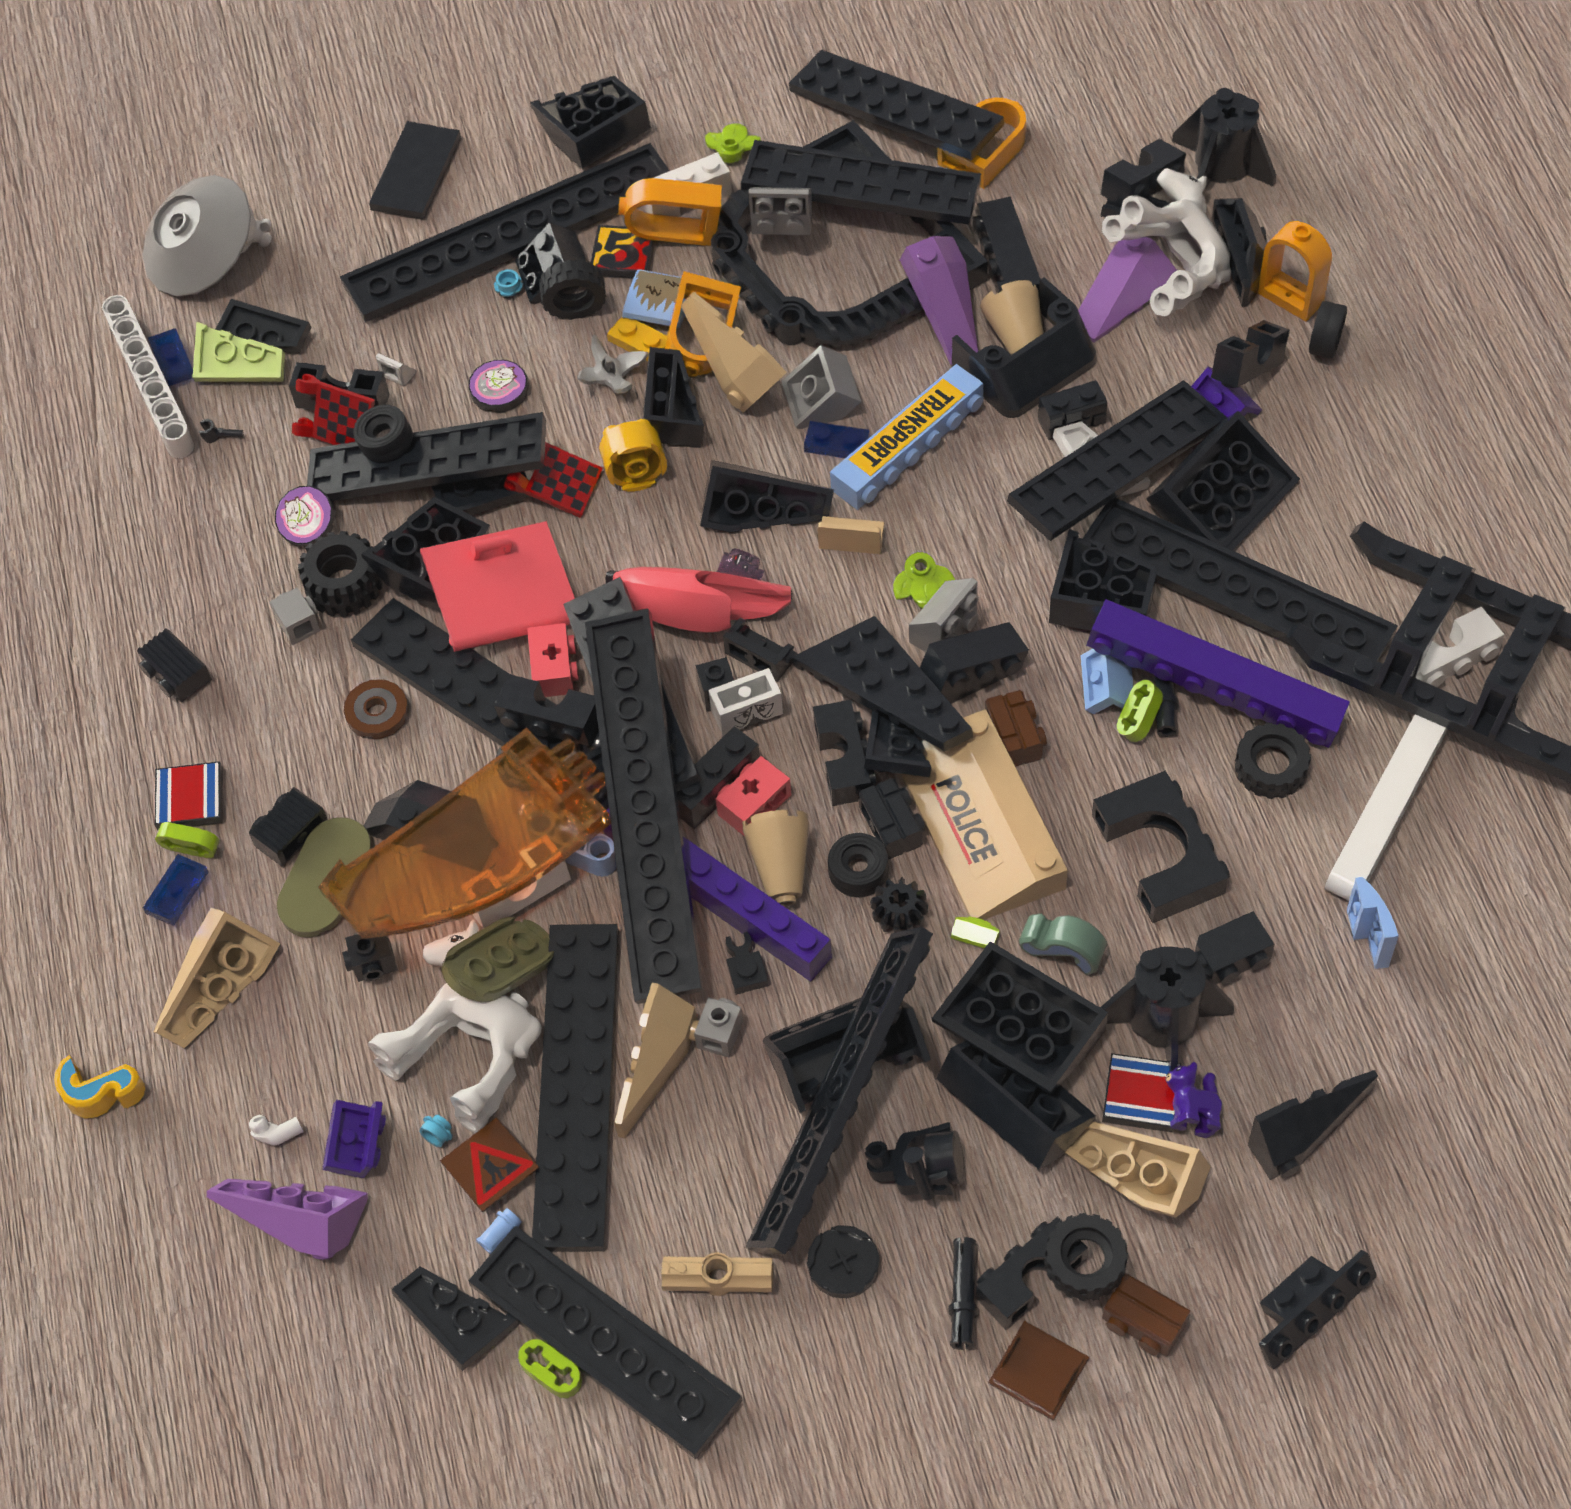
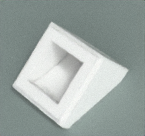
[376,353,416,386]

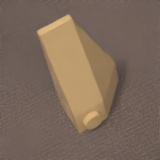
[681,292,787,413]
[154,908,280,1048]
[614,983,699,1138]
[1065,1121,1211,1218]

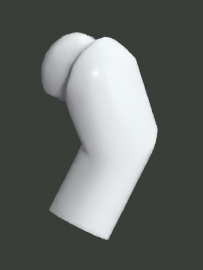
[249,1115,303,1146]

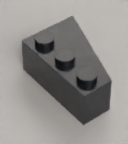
[642,347,704,448]

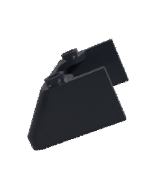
[952,277,1096,418]
[763,998,931,1113]

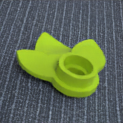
[705,123,761,163]
[893,552,955,609]

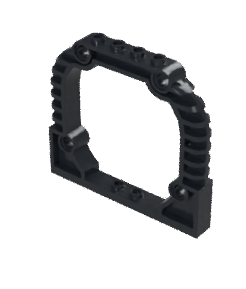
[711,120,988,348]

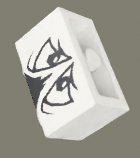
[708,668,783,736]

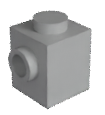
[269,588,320,645]
[694,997,743,1058]

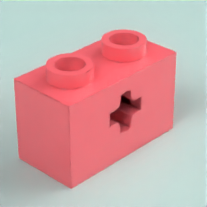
[527,623,579,697]
[715,756,791,837]

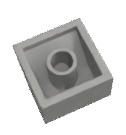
[781,345,861,429]

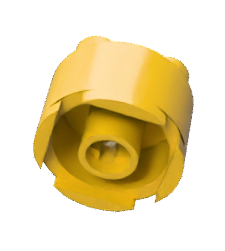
[599,419,667,492]

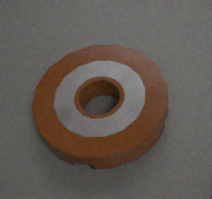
[343,679,409,739]

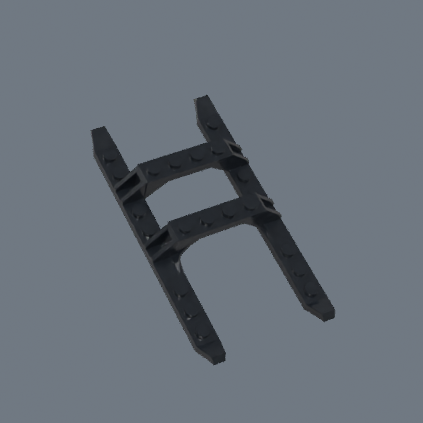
[1285,521,1571,783]

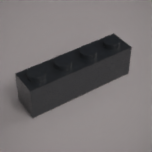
[972,197,1041,294]

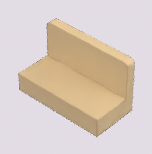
[818,516,884,554]

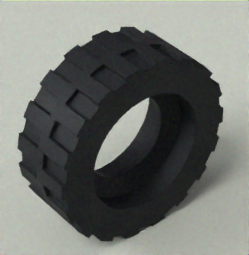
[539,260,606,320]
[1235,723,1311,799]
[1045,1213,1128,1301]

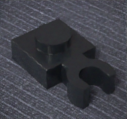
[726,932,769,995]

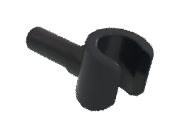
[199,419,244,443]

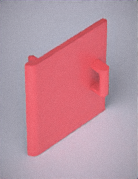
[420,521,575,652]

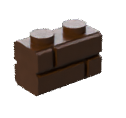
[985,690,1047,767]
[1102,1273,1191,1357]

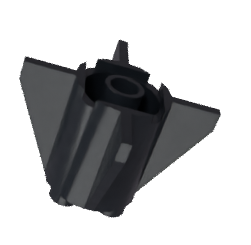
[1172,88,1276,193]
[1100,946,1234,1072]

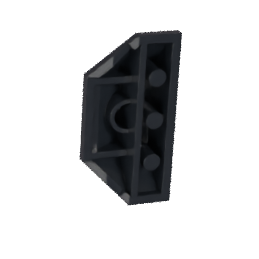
[1212,198,1267,307]
[363,780,495,873]

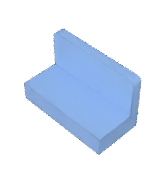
[1081,649,1133,714]

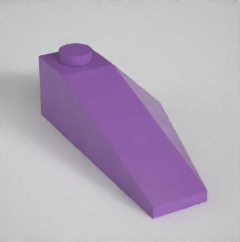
[900,236,978,365]
[1078,237,1177,343]
[207,1179,368,1259]

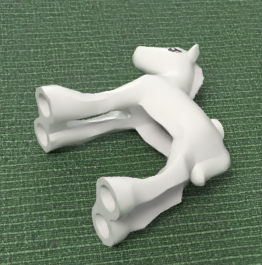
[1102,168,1231,316]
[368,920,542,1134]

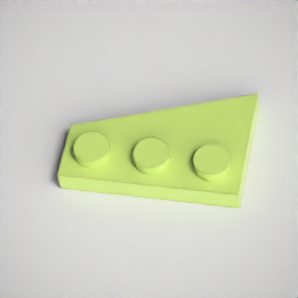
[193,322,285,382]

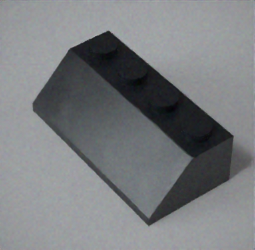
[936,1042,1096,1169]

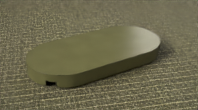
[277,817,372,938]
[442,917,554,1002]

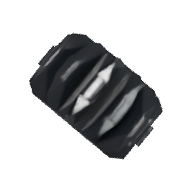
[870,877,928,933]

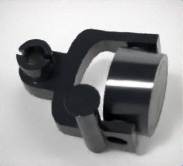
[865,1122,965,1200]

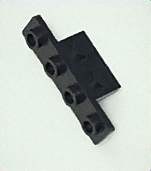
[1259,1250,1377,1369]

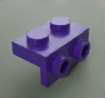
[322,1100,386,1179]

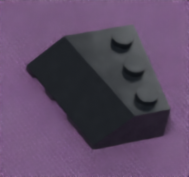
[530,76,651,169]
[361,497,490,613]
[1049,529,1158,630]

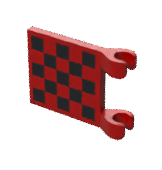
[292,374,375,445]
[504,441,603,518]

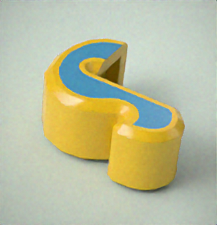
[55,1055,145,1118]

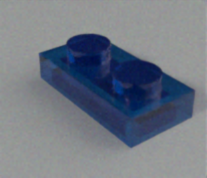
[148,328,193,386]
[804,421,870,458]
[143,854,209,926]

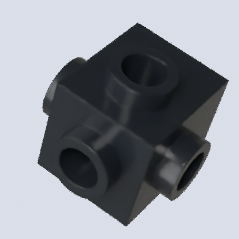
[342,926,398,982]

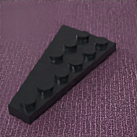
[792,616,973,752]

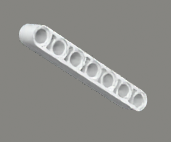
[102,295,194,458]
[1324,714,1447,900]

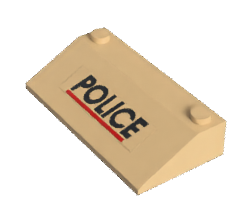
[901,709,1068,920]

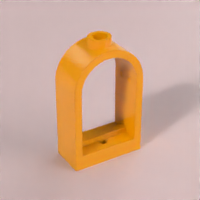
[937,97,1026,189]
[618,178,722,246]
[1257,221,1332,322]
[665,271,741,377]

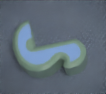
[1018,913,1108,975]

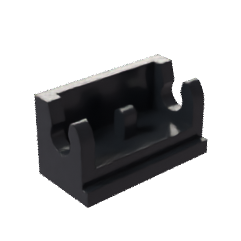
[723,618,797,682]

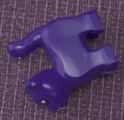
[1166,1062,1222,1138]

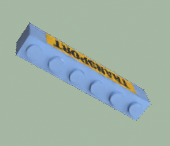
[830,364,983,510]

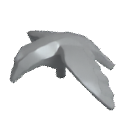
[577,335,649,394]

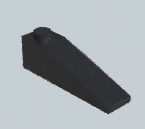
[700,460,834,532]
[1248,1070,1378,1180]

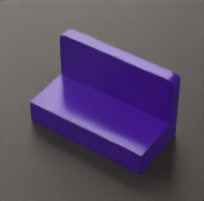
[1191,366,1262,417]

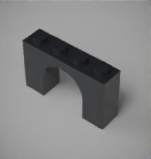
[1092,770,1230,923]

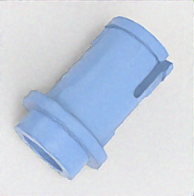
[476,1208,522,1254]

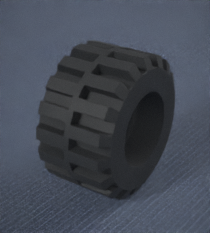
[298,531,383,617]

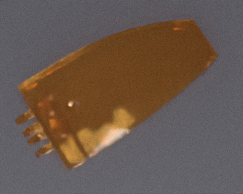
[318,728,611,939]

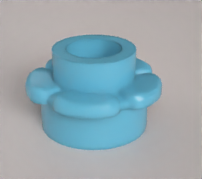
[494,269,523,297]
[419,1115,453,1147]

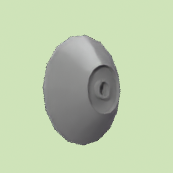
[142,175,251,297]

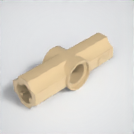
[661,1252,773,1296]

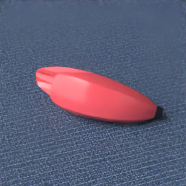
[606,567,793,633]

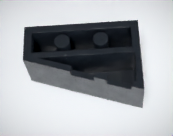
[920,622,1029,704]

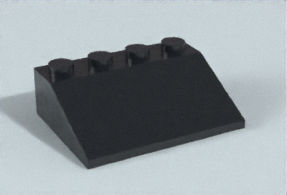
[1146,411,1300,550]
[932,941,1108,1095]

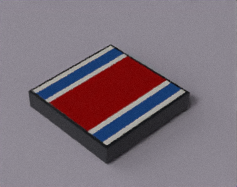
[155,761,223,831]
[1102,1053,1181,1133]

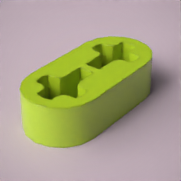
[1117,680,1163,742]
[155,822,220,858]
[518,1339,582,1398]

